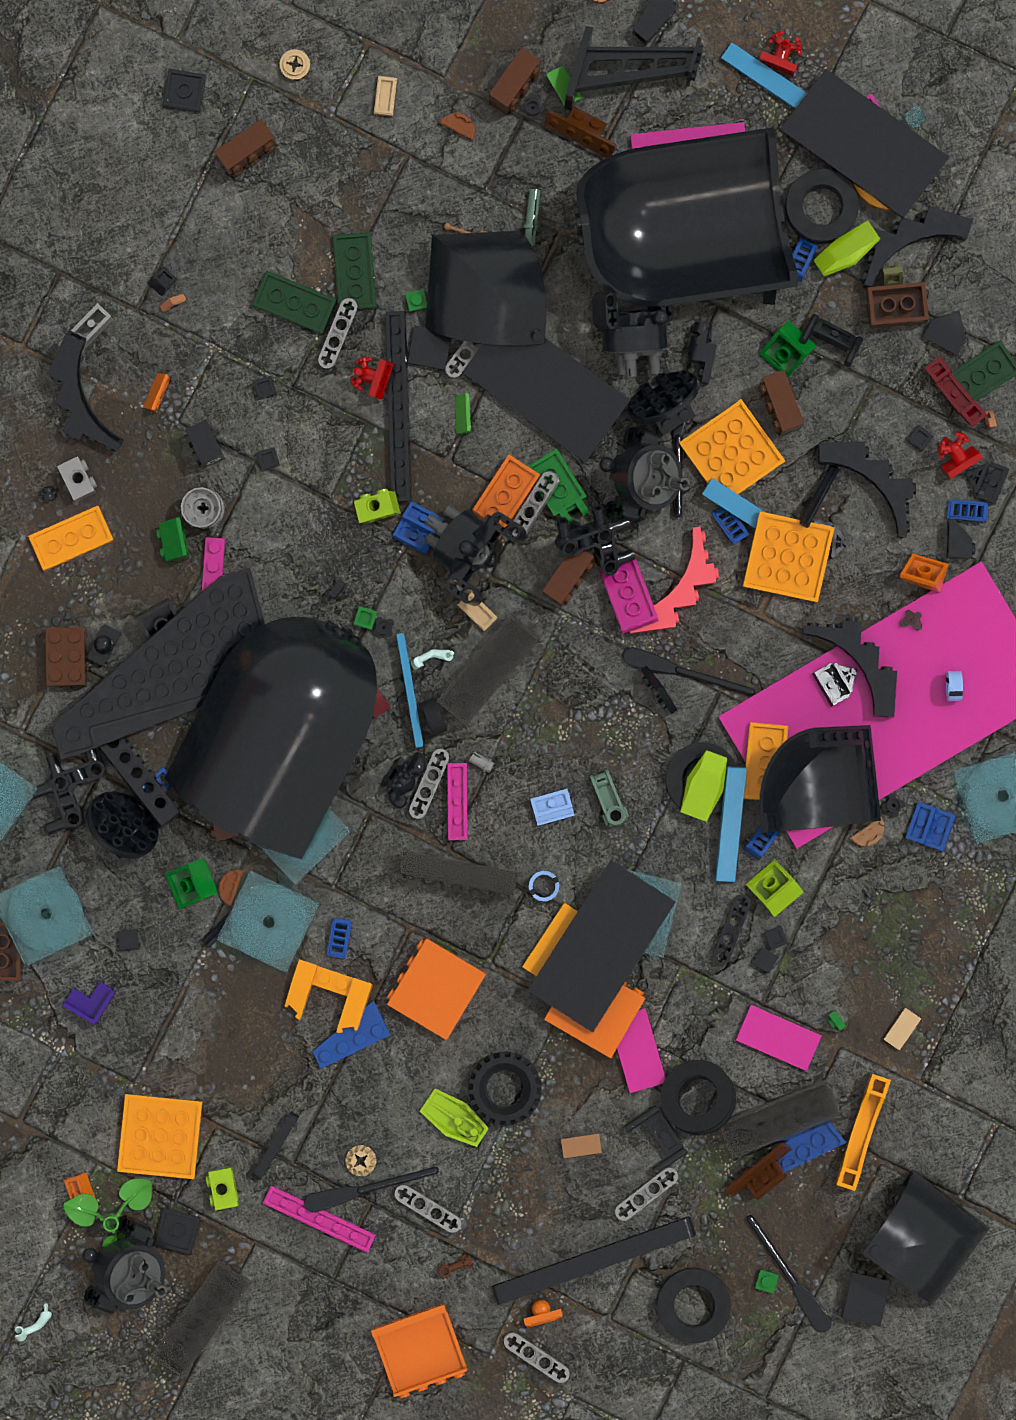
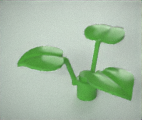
[63,1178,152,1247]

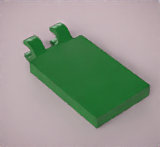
[528,449,589,525]

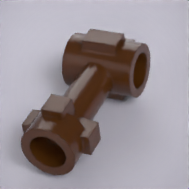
[438,1254,474,1278]

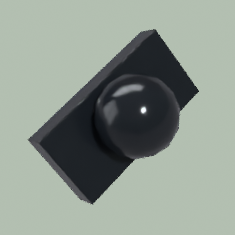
[87,624,121,667]

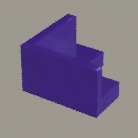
[62,982,117,1025]

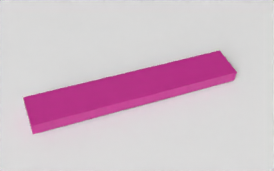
[630,122,745,149]
[263,1185,376,1253]

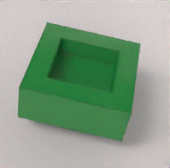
[405,289,427,313]
[354,606,378,630]
[827,1010,846,1031]
[755,1269,779,1294]

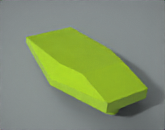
[814,220,880,276]
[680,750,727,822]
[420,1088,490,1147]

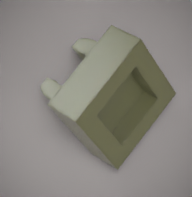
[883,263,903,286]

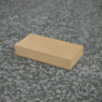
[374,76,397,117]
[457,592,498,632]
[883,1008,921,1050]

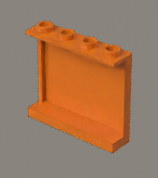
[387,937,487,1040]
[544,982,645,1058]
[371,1303,468,1399]

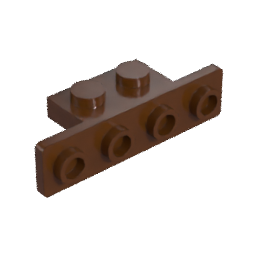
[544,107,617,157]
[725,1143,792,1200]

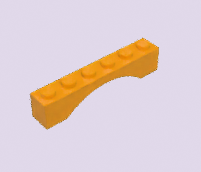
[835,1073,891,1191]

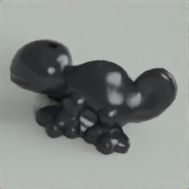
[381,752,428,808]

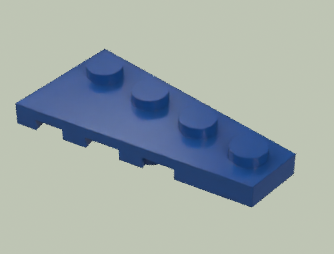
[313,1000,390,1069]
[778,1113,846,1172]

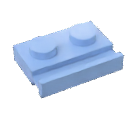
[530,789,575,826]

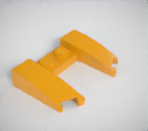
[285,959,373,1033]

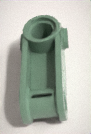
[589,769,629,827]

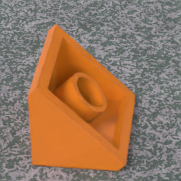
[900,554,949,593]

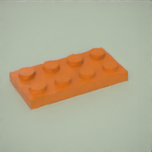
[473,454,541,539]

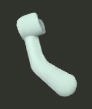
[411,649,454,670]
[15,1303,52,1341]

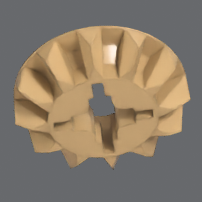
[280,49,310,80]
[345,1145,376,1176]

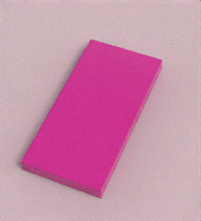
[598,558,659,634]
[736,1005,822,1071]
[617,1008,666,1093]

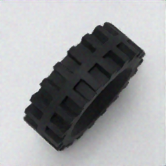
[468,1051,542,1126]

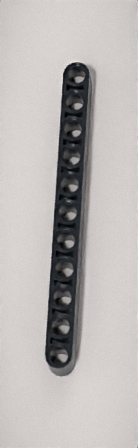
[491,1216,697,1305]

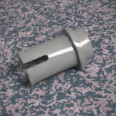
[469,751,495,773]

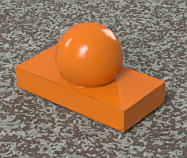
[524,1300,563,1328]

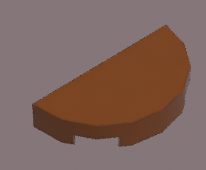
[439,112,475,141]
[219,869,244,907]

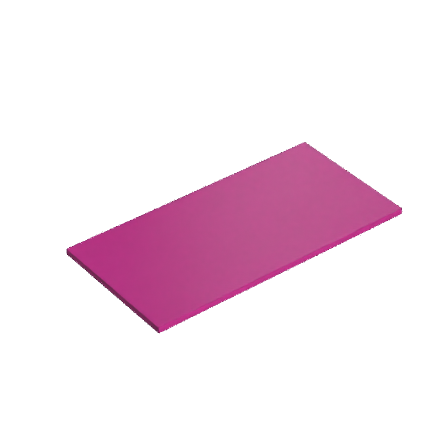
[718,561,1016,849]

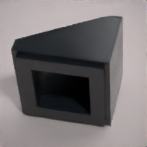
[149,267,178,296]

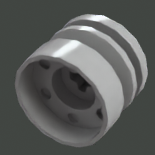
[181,487,225,529]

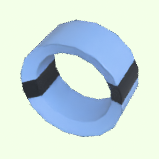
[946,671,963,702]
[529,871,559,902]

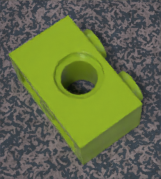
[354,489,401,524]
[206,1167,240,1211]

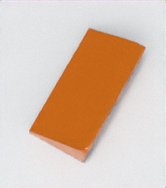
[143,373,170,413]
[64,1173,99,1208]

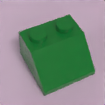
[759,320,817,378]
[156,517,190,563]
[165,858,218,910]

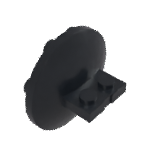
[628,370,700,435]
[86,791,159,859]

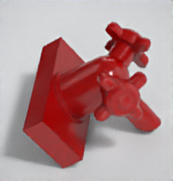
[759,31,802,76]
[350,357,394,400]
[937,432,983,479]

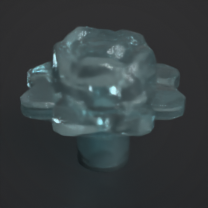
[906,105,926,128]

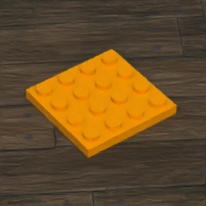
[679,399,785,495]
[743,511,835,602]
[117,1094,203,1179]

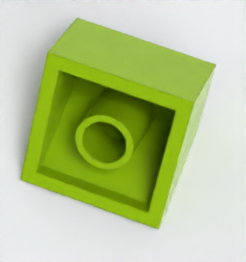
[746,859,803,917]

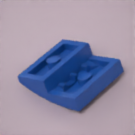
[392,501,445,555]
[906,802,956,852]

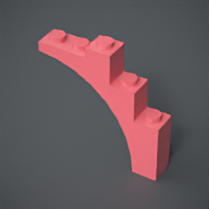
[629,527,719,634]

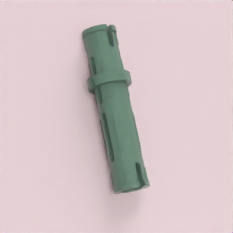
[523,189,541,248]

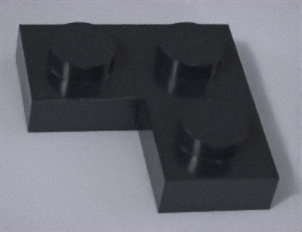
[641,665,677,714]

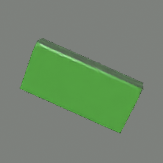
[546,65,583,105]
[454,393,471,434]

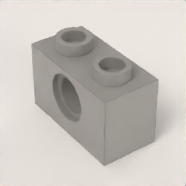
[57,456,97,502]

